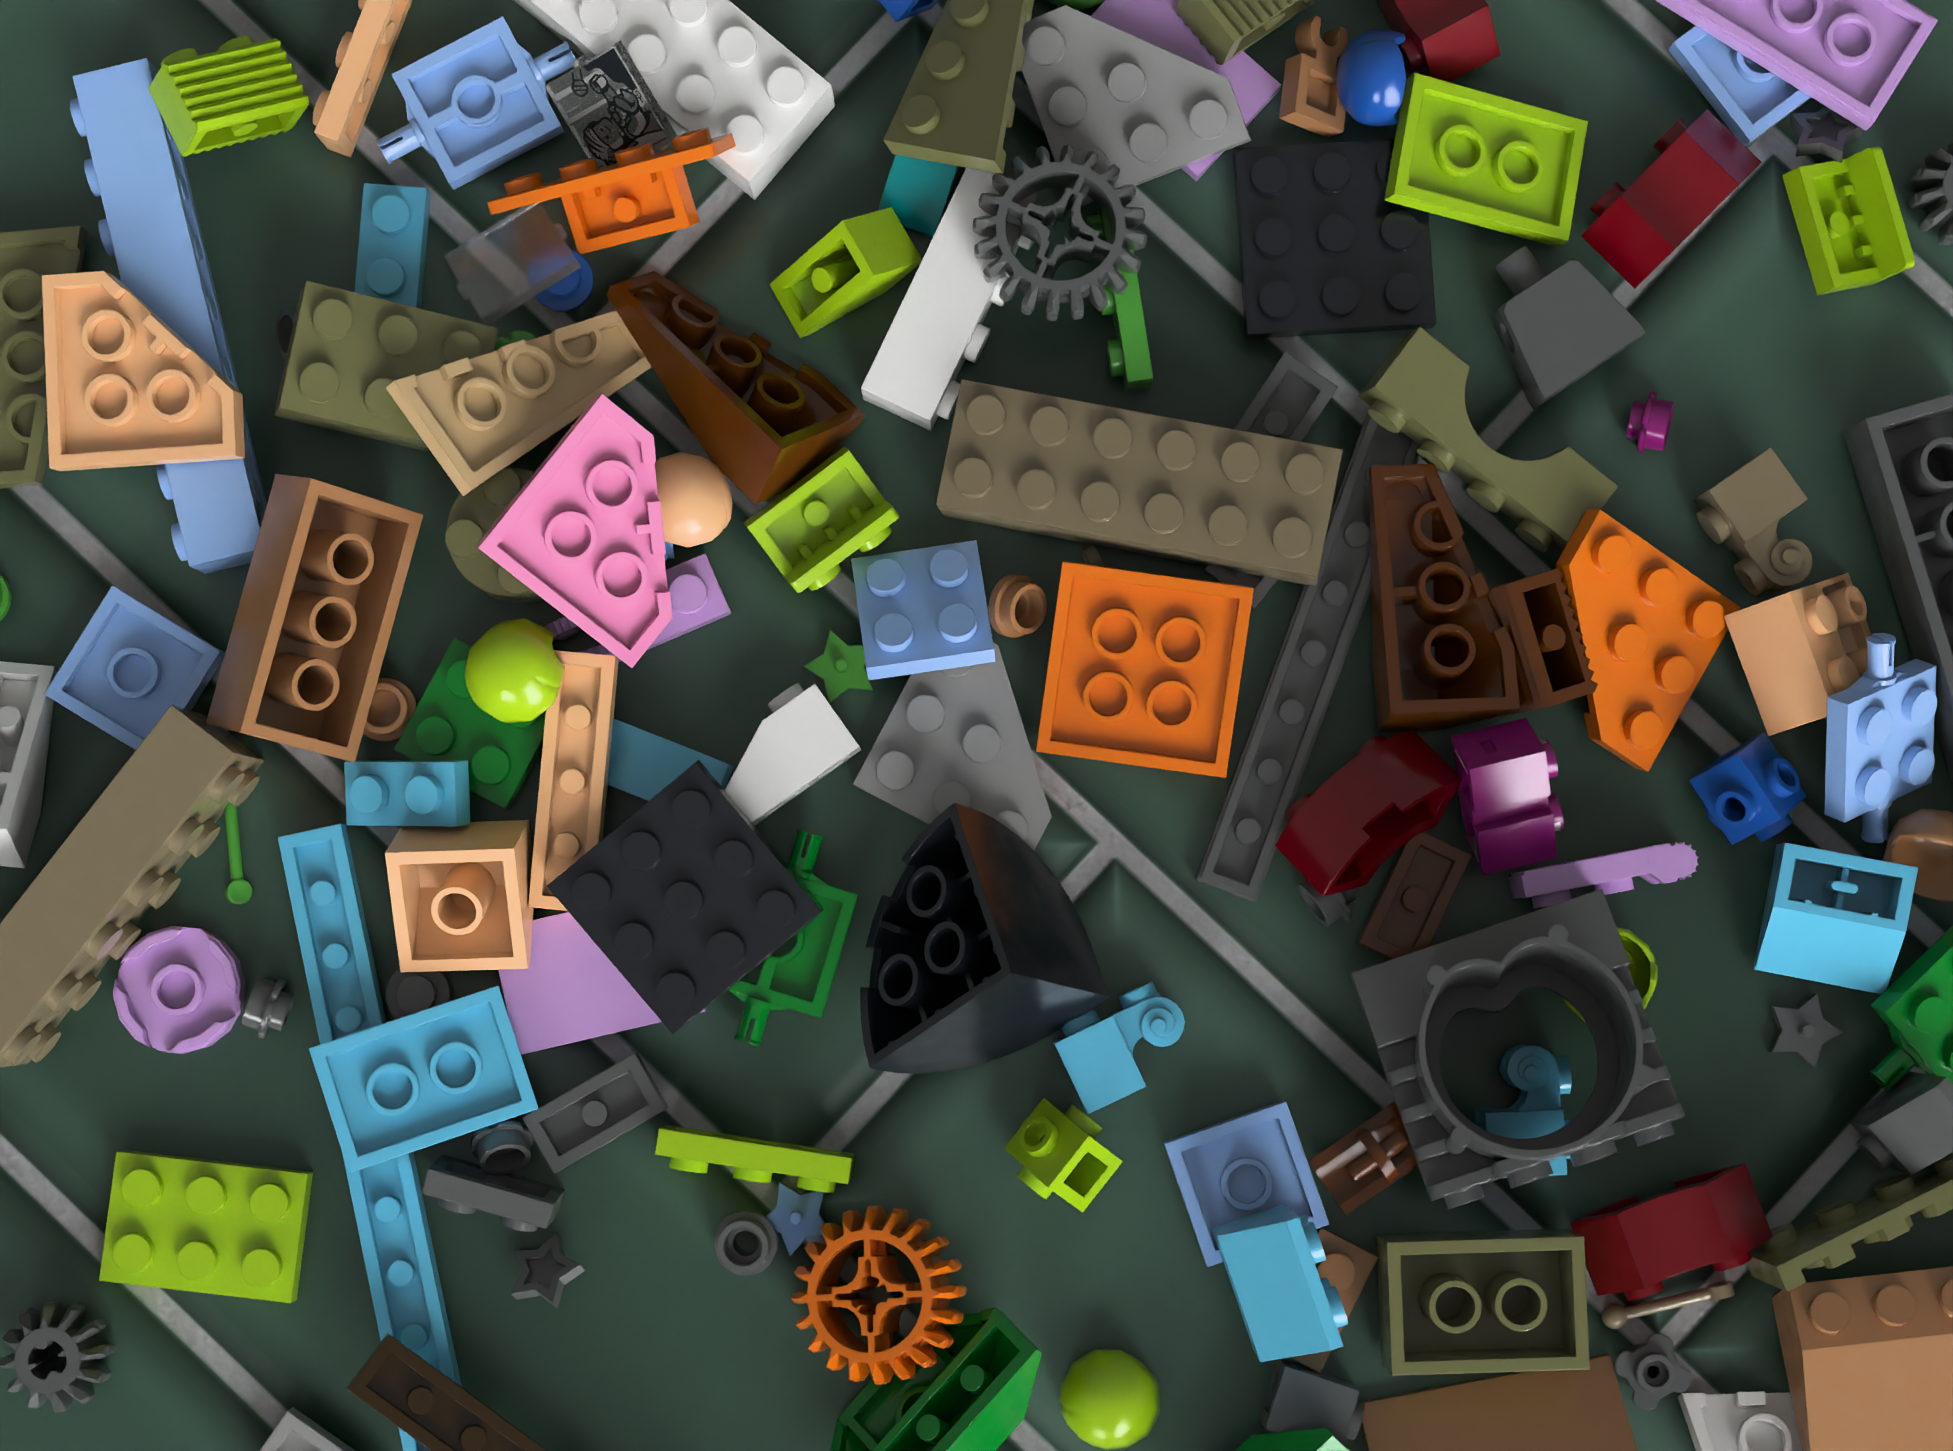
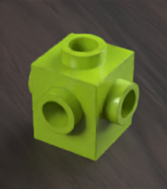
[1004,1098,1123,1213]

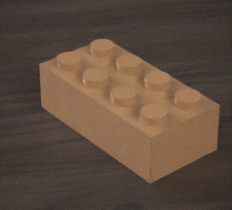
[206,474,423,763]

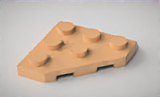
[42,271,245,471]

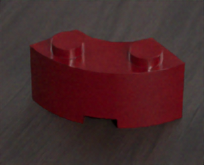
[1376,0,1500,82]
[1581,109,1761,289]
[1275,729,1462,897]
[1570,1163,1773,1301]

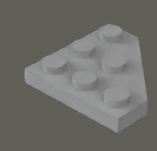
[1022,5,1252,206]
[853,643,1052,851]

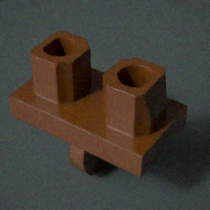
[1307,1100,1418,1216]

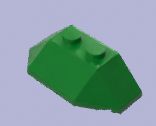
[830,1307,1042,1451]

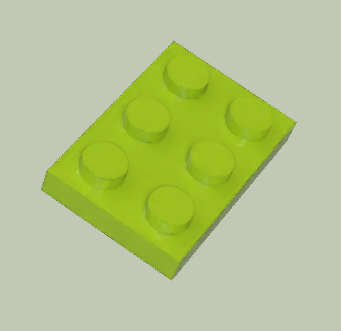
[1384,73,1588,247]
[99,1150,313,1303]

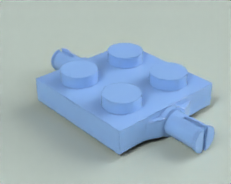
[376,16,579,190]
[1824,633,1937,843]

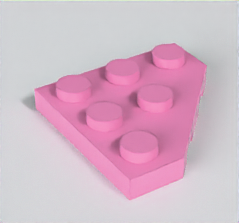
[476,392,673,668]

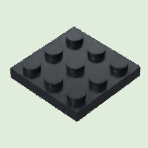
[1233,139,1436,339]
[547,760,824,1034]

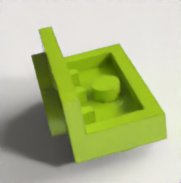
[1782,146,1915,295]
[743,446,900,593]

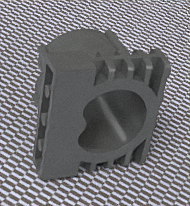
[1351,889,1685,1209]

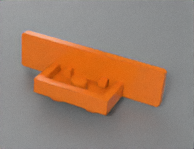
[487,127,736,254]

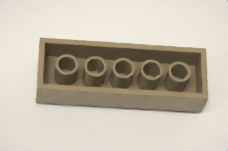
[936,379,1343,587]
[0,705,264,1068]

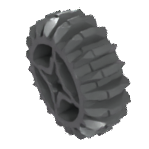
[973,145,1147,321]

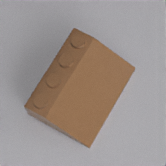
[1771,1266,1953,1451]
[1360,1354,1638,1451]

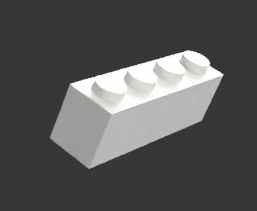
[861,168,1039,431]

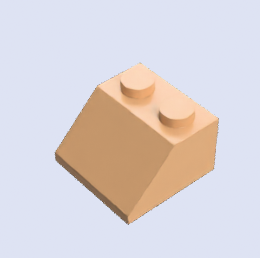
[385,820,534,973]

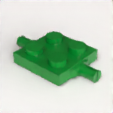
[394,637,546,810]
[728,829,859,1046]
[1868,925,1953,1092]

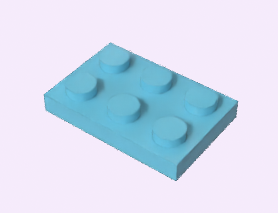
[309,986,539,1174]

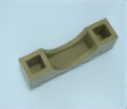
[1358,327,1618,552]

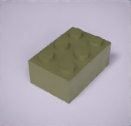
[273,280,499,453]
[1376,1229,1590,1376]

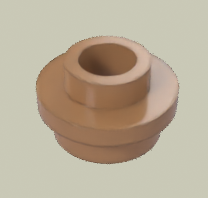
[988,574,1047,638]

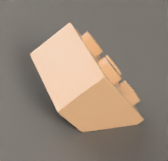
[1724,573,1872,736]

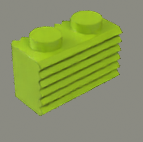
[148,36,309,157]

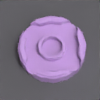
[113,926,246,1054]

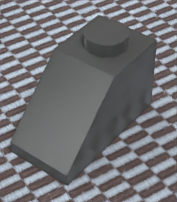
[1849,1071,1953,1175]

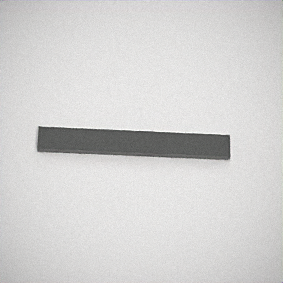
[1195,412,1419,902]

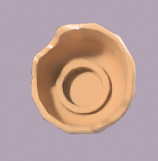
[655,452,732,548]

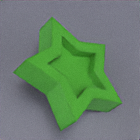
[803,630,873,704]

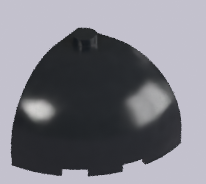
[860,803,1110,1074]

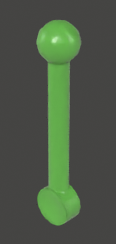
[224,802,253,905]

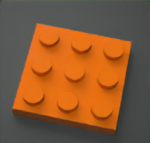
[1036,560,1254,778]

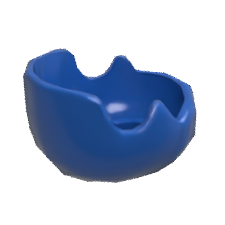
[1335,29,1406,127]

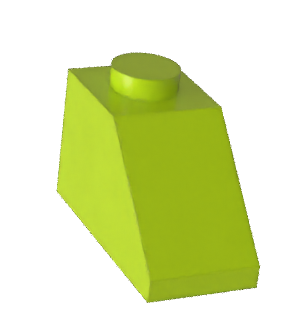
[769,207,922,338]

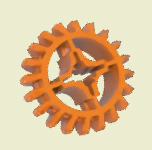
[791,1205,967,1385]

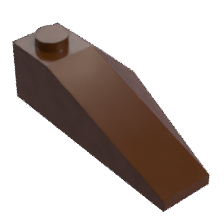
[607,271,865,504]
[1369,464,1520,732]

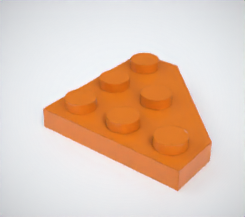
[1556,508,1741,772]

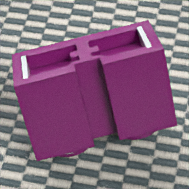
[1451,718,1564,875]

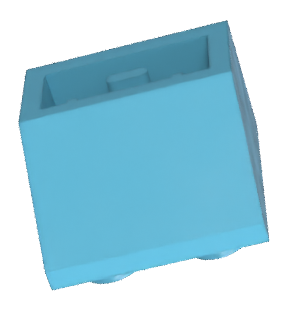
[1753,843,1918,994]
[1212,1204,1348,1362]

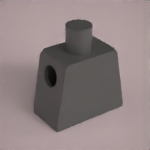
[1491,246,1645,410]

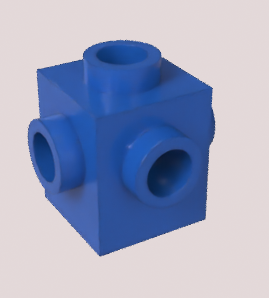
[1689,732,1807,845]

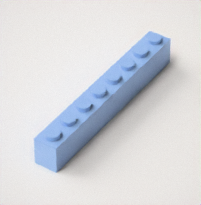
[70,58,267,574]

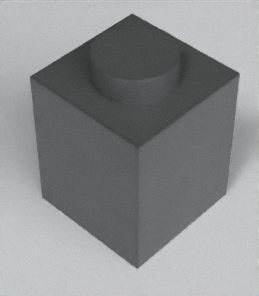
[1259,1359,1365,1443]

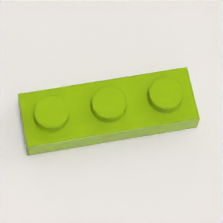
[655,1124,854,1193]

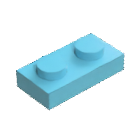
[354,183,431,309]
[344,760,471,827]

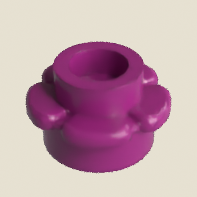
[1626,391,1674,453]

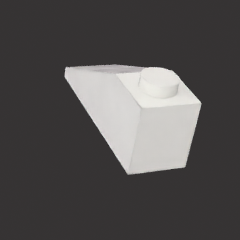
[0,661,57,868]
[725,683,861,826]

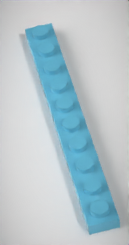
[278,824,462,1451]

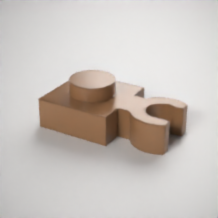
[1279,15,1348,138]

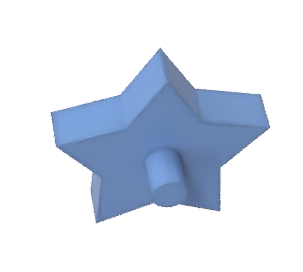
[766,1181,826,1256]

